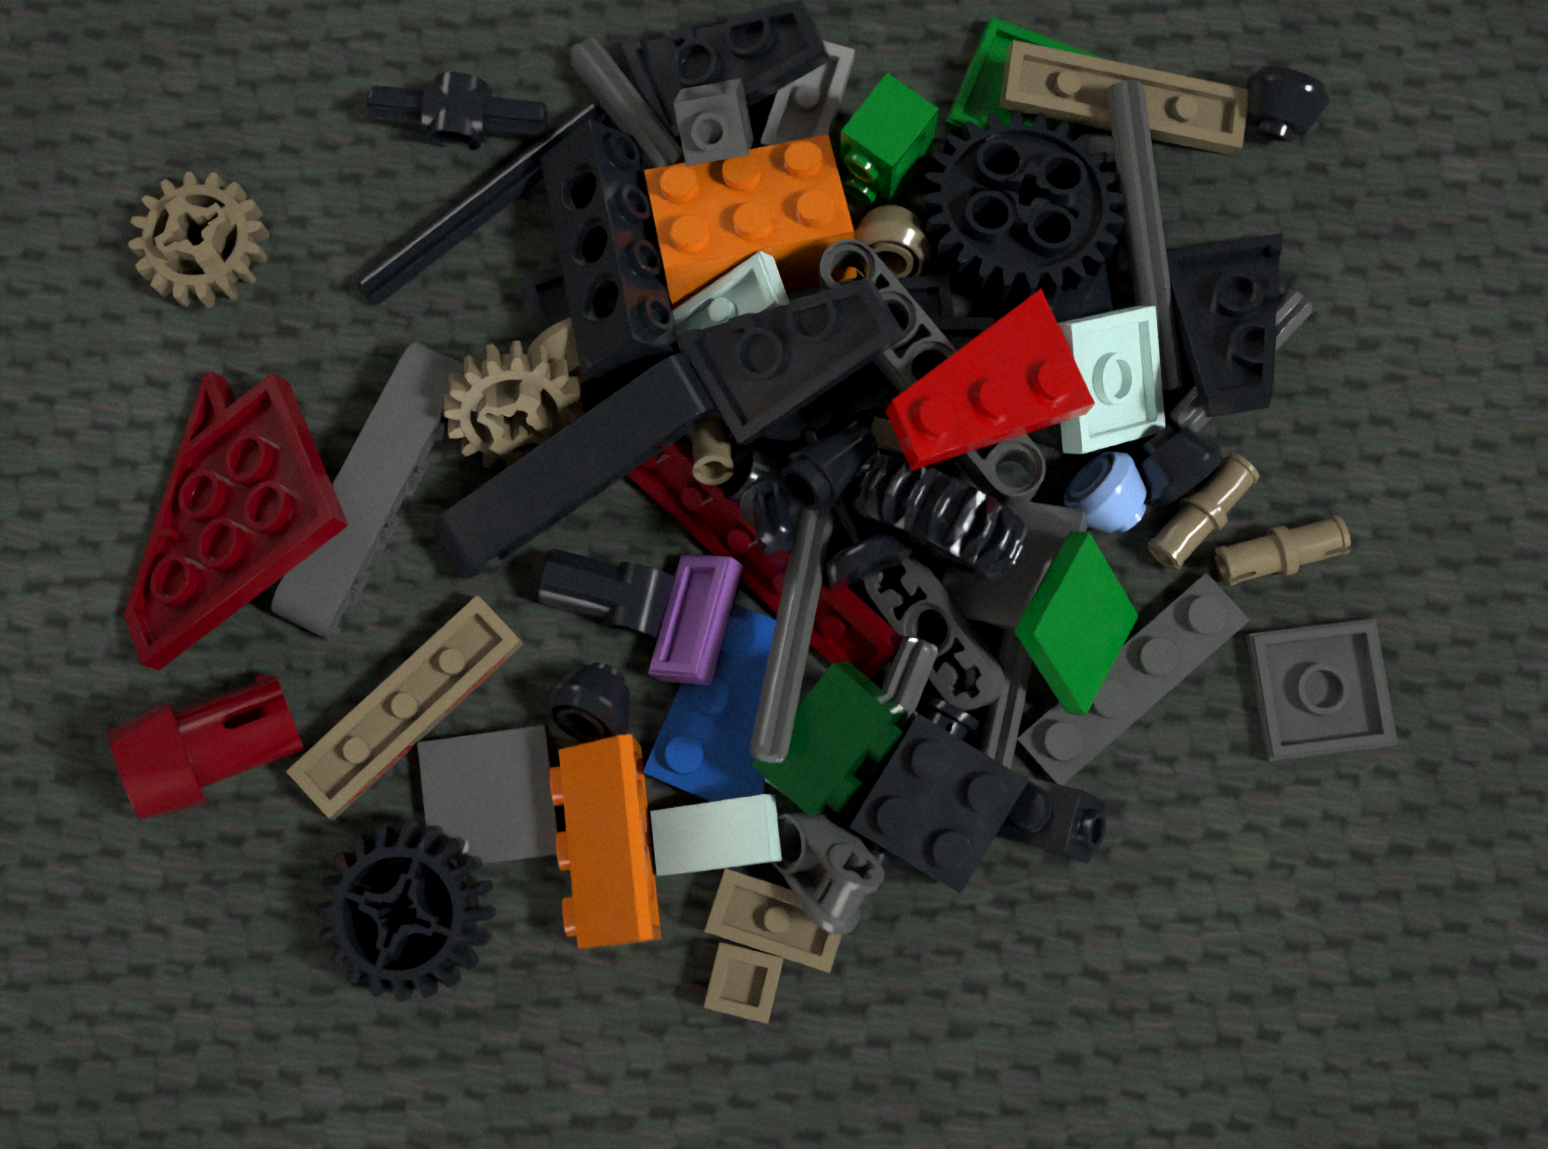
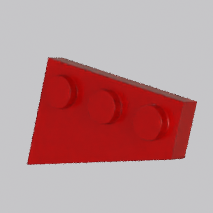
[885,289,1095,470]

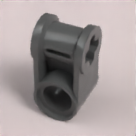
[772,811,884,934]

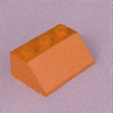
[550,734,662,949]

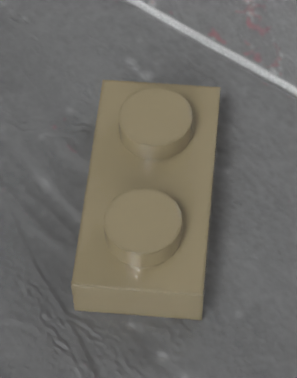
[704,868,842,973]

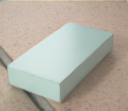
[650,794,782,876]

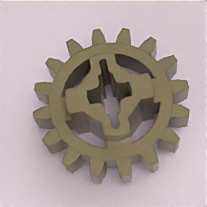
[128,171,269,308]
[444,341,584,468]

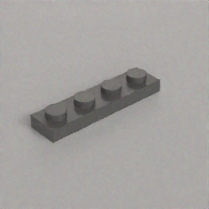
[1016,573,1250,785]

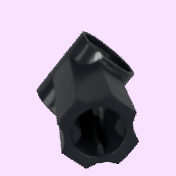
[538,548,675,640]

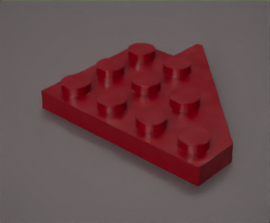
[124,370,349,671]

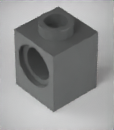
[673,78,753,166]

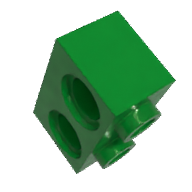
[839,73,939,206]

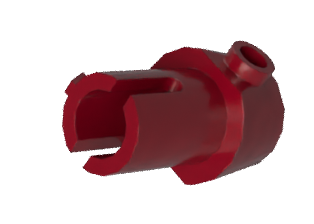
[107,676,304,820]

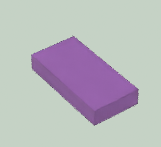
[648,555,743,685]

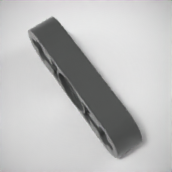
[864,551,1004,710]

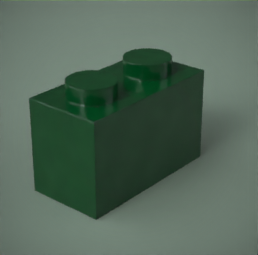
[751,661,907,817]

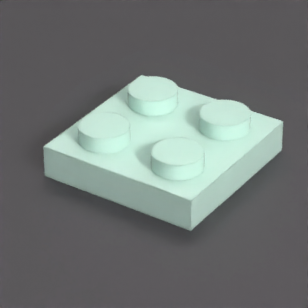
[1058,306,1166,454]

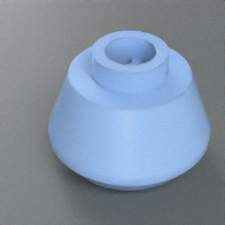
[1063,452,1146,534]

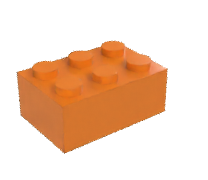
[644,134,857,310]

